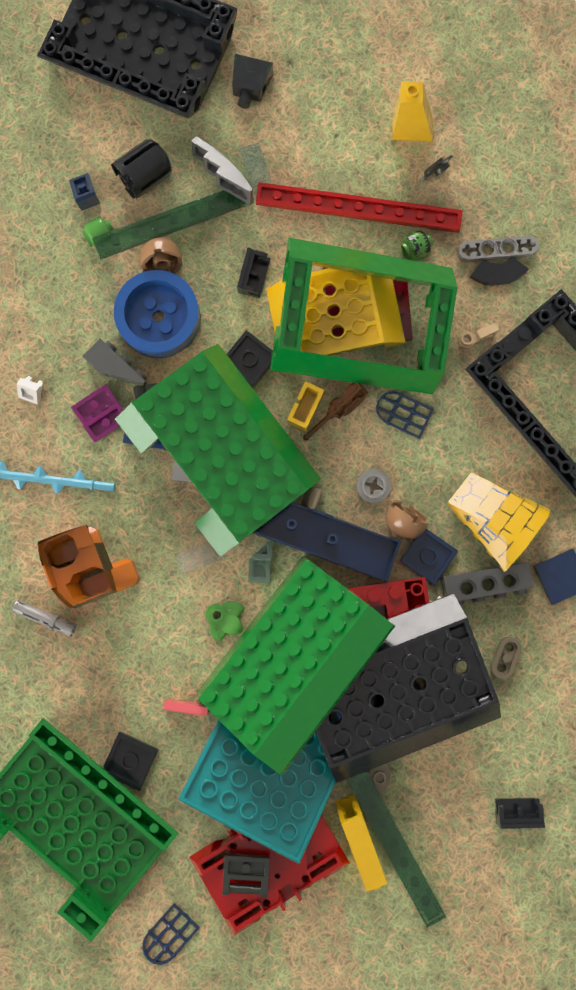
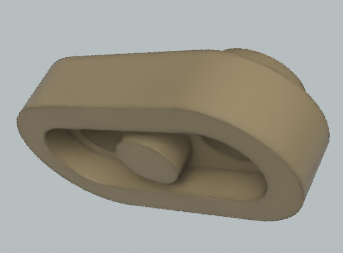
[490,637,522,679]

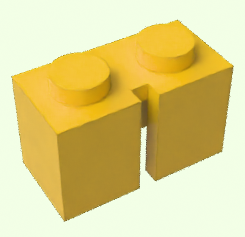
[287,381,325,432]

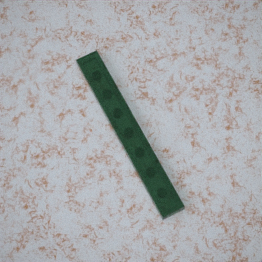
[92,190,254,260]
[346,771,446,928]

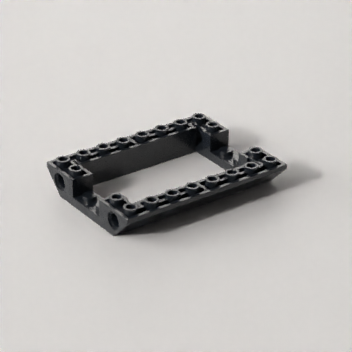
[465,289,576,497]

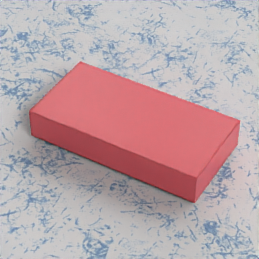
[164,698,209,716]

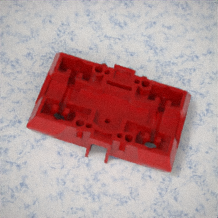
[189,815,350,936]

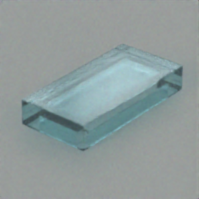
[239,142,272,188]

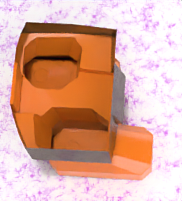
[37,525,140,608]

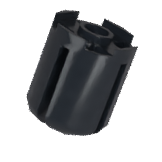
[111,139,172,199]

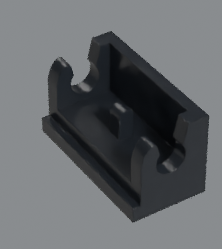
[237,247,270,298]
[495,798,545,829]

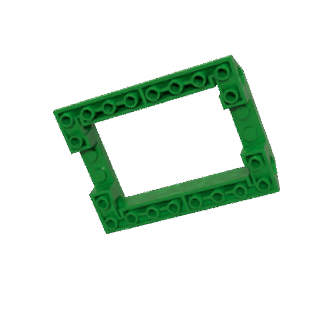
[270,237,458,394]

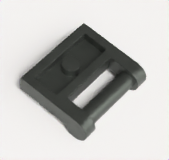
[222,853,270,898]

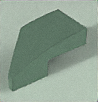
[248,541,272,583]

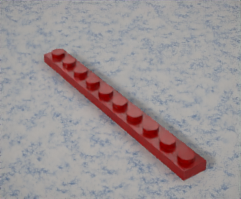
[255,182,463,233]

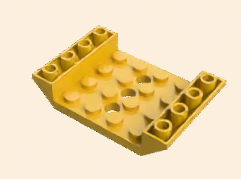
[266,268,405,356]

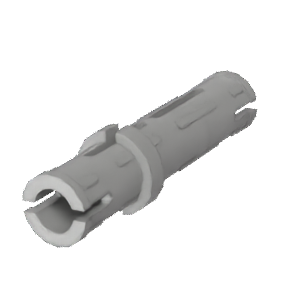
[12,600,77,637]

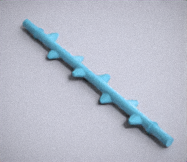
[0,462,116,494]

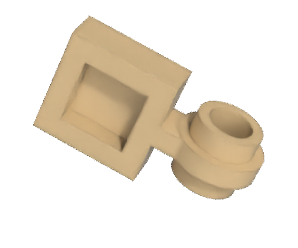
[458,322,500,349]

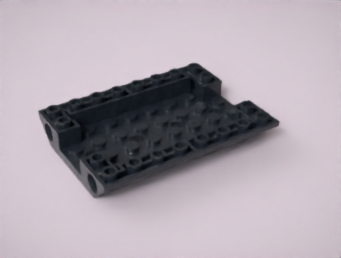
[37,0,238,119]
[316,593,501,783]

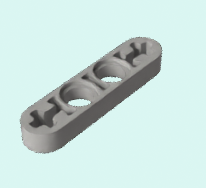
[457,236,539,262]

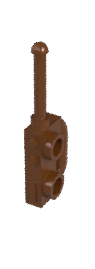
[303,382,368,441]

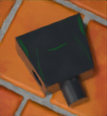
[232,54,273,109]

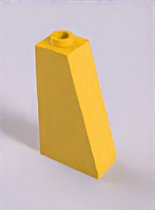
[392,81,433,142]
[335,793,388,892]

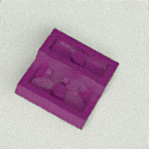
[71,384,124,443]

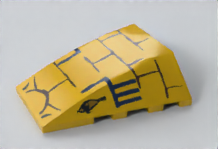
[447,473,551,572]

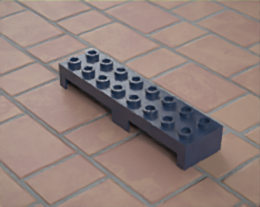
[252,502,401,582]

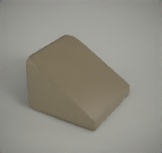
[300,487,322,510]

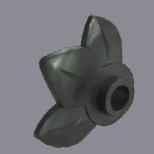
[419,155,453,183]

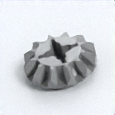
[357,469,391,503]

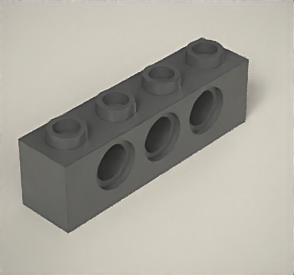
[440,562,534,605]

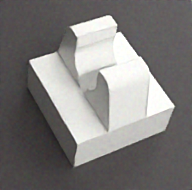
[17,376,43,404]

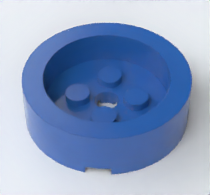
[114,270,201,358]

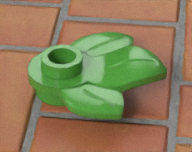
[205,601,245,641]

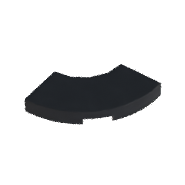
[470,256,529,286]

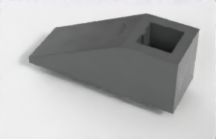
[83,339,147,386]

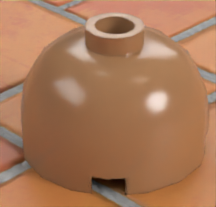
[140,237,183,274]
[386,500,430,540]

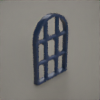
[376,391,434,439]
[142,903,200,965]

